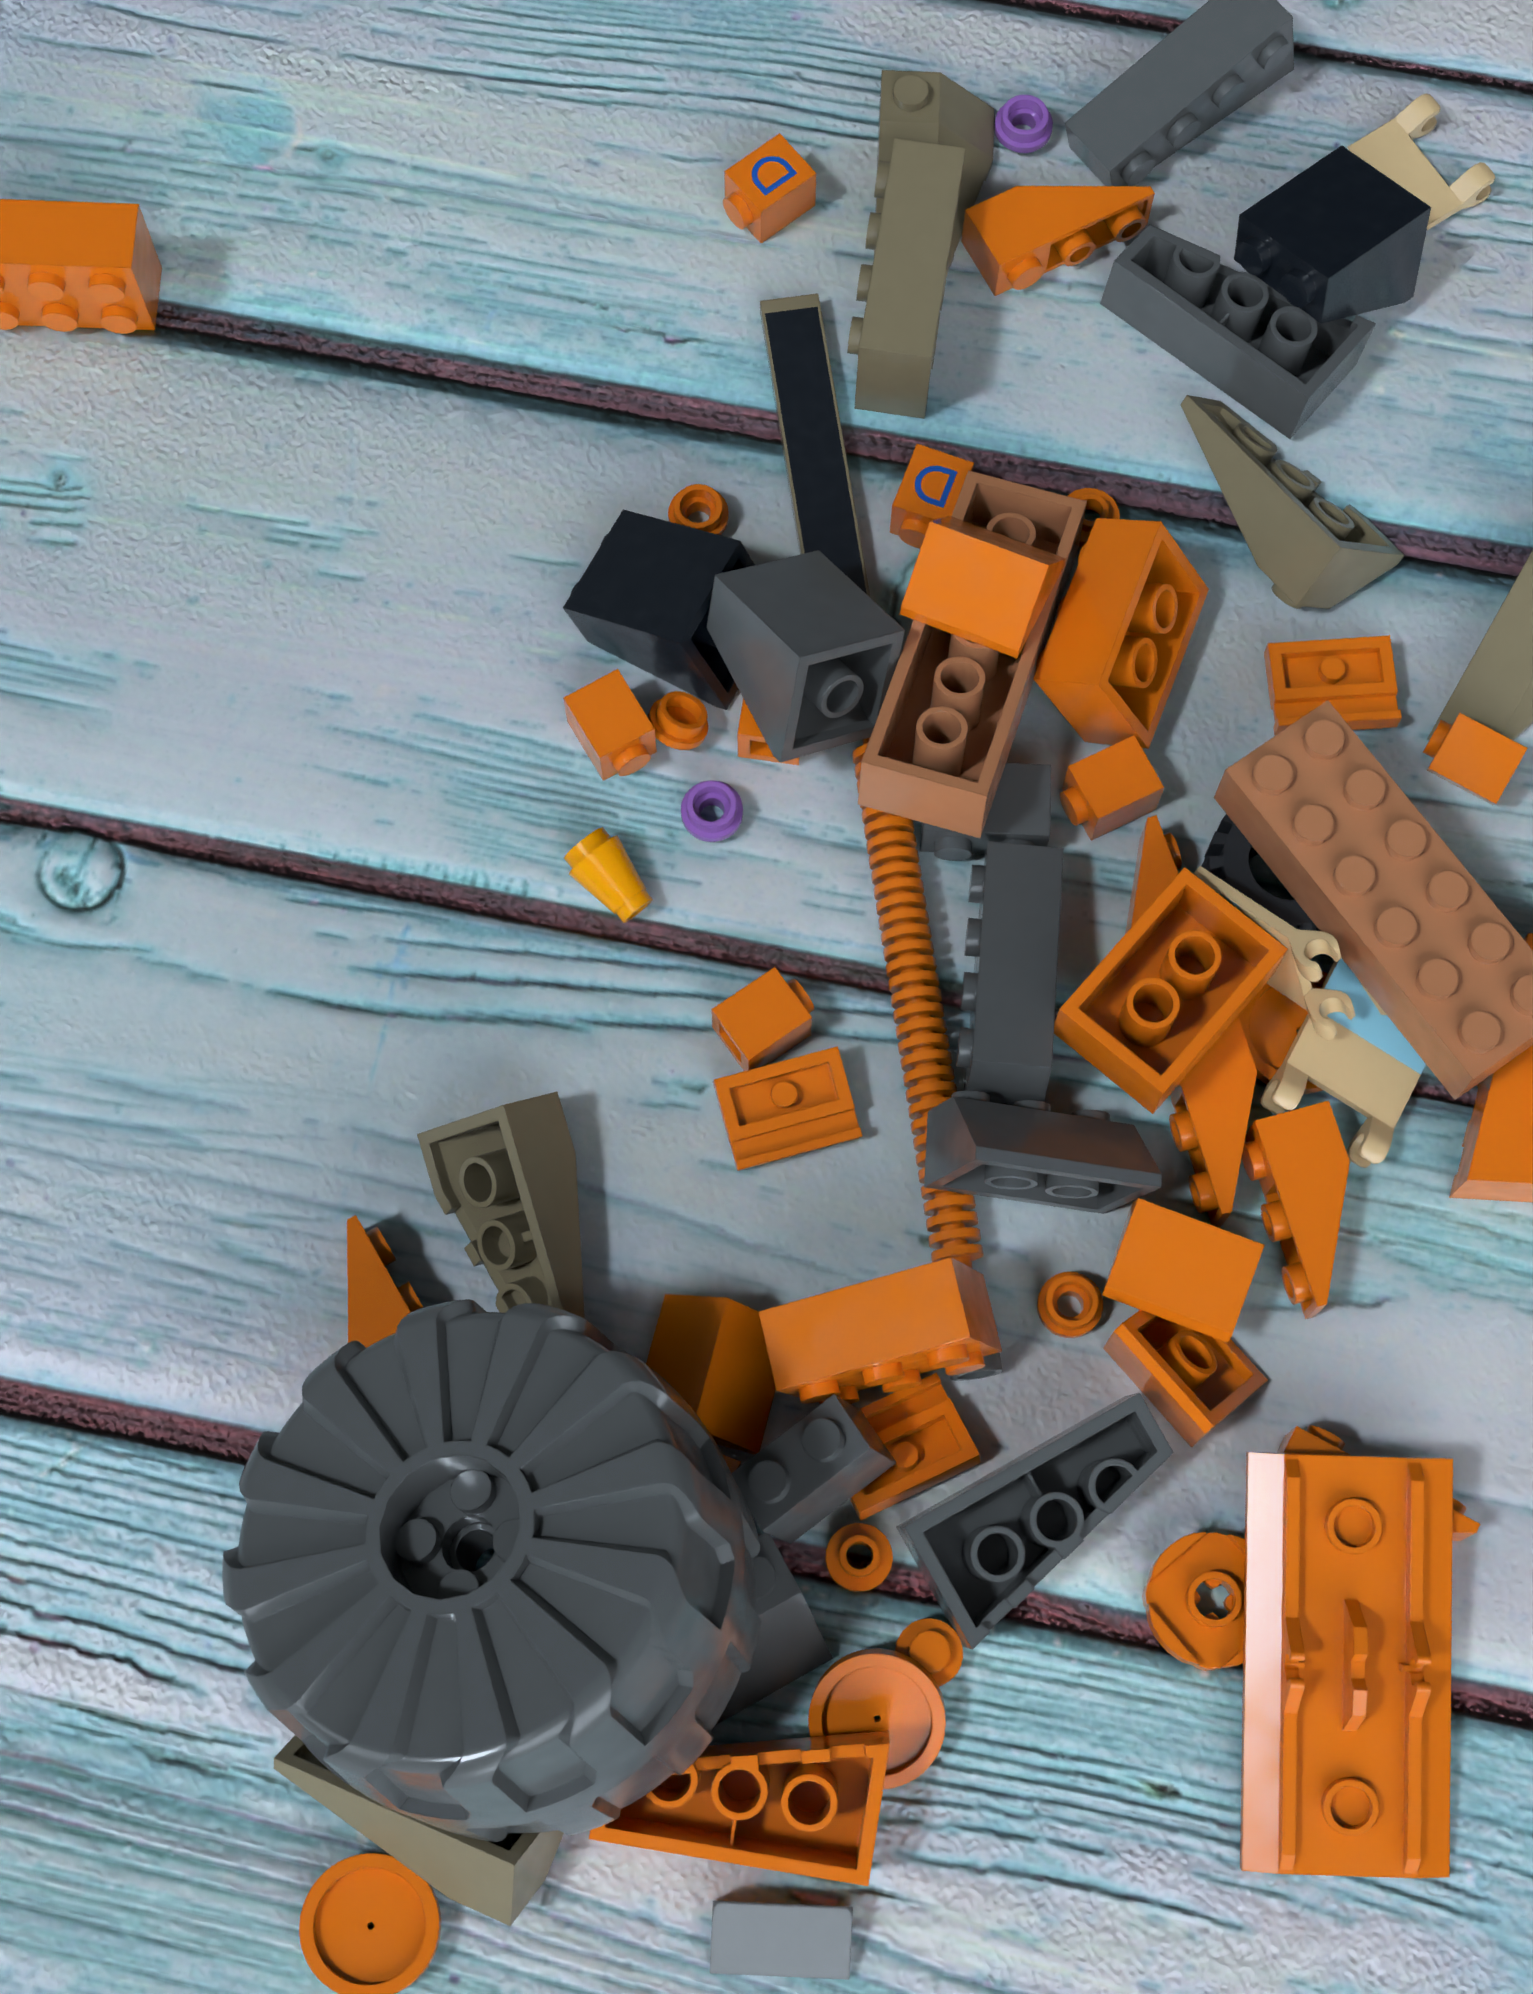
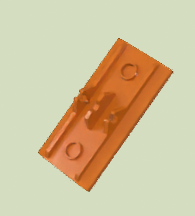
[1240,1452,1453,1878]

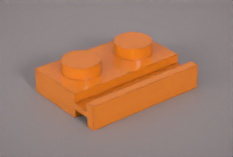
[1264,635,1402,735]
[712,1046,863,1171]
[850,1372,981,1521]

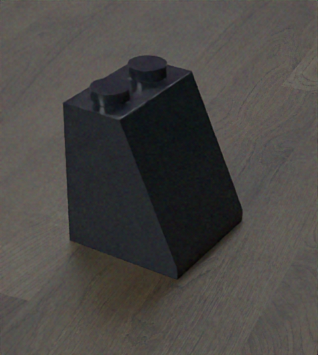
[1234,145,1431,324]
[563,509,755,710]

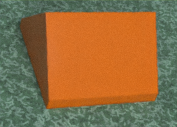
[900,516,1066,658]
[1102,1198,1265,1343]
[646,1294,776,1455]
[1103,1310,1268,1448]

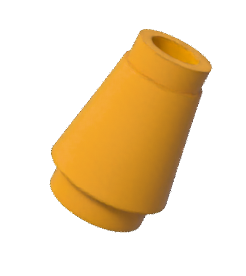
[564,827,653,923]

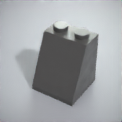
[707,550,905,762]

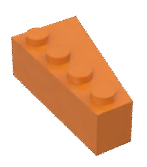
[1449,933,1533,1203]
[589,1730,890,1886]

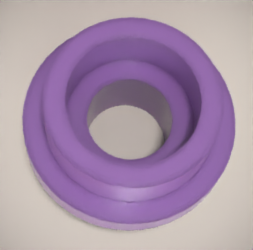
[995,95,1053,153]
[681,780,743,842]

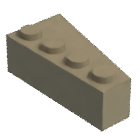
[847,138,966,419]

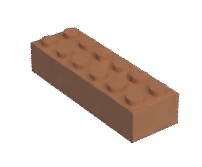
[858,470,1087,838]
[1214,700,1533,1100]

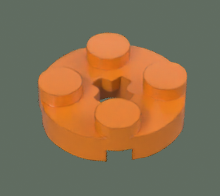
[1142,1532,1245,1671]

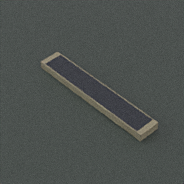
[760,293,871,598]

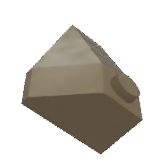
[874,70,994,275]
[1180,395,1404,609]
[1427,549,1533,741]
[417,1092,585,1319]
[274,1735,564,1926]

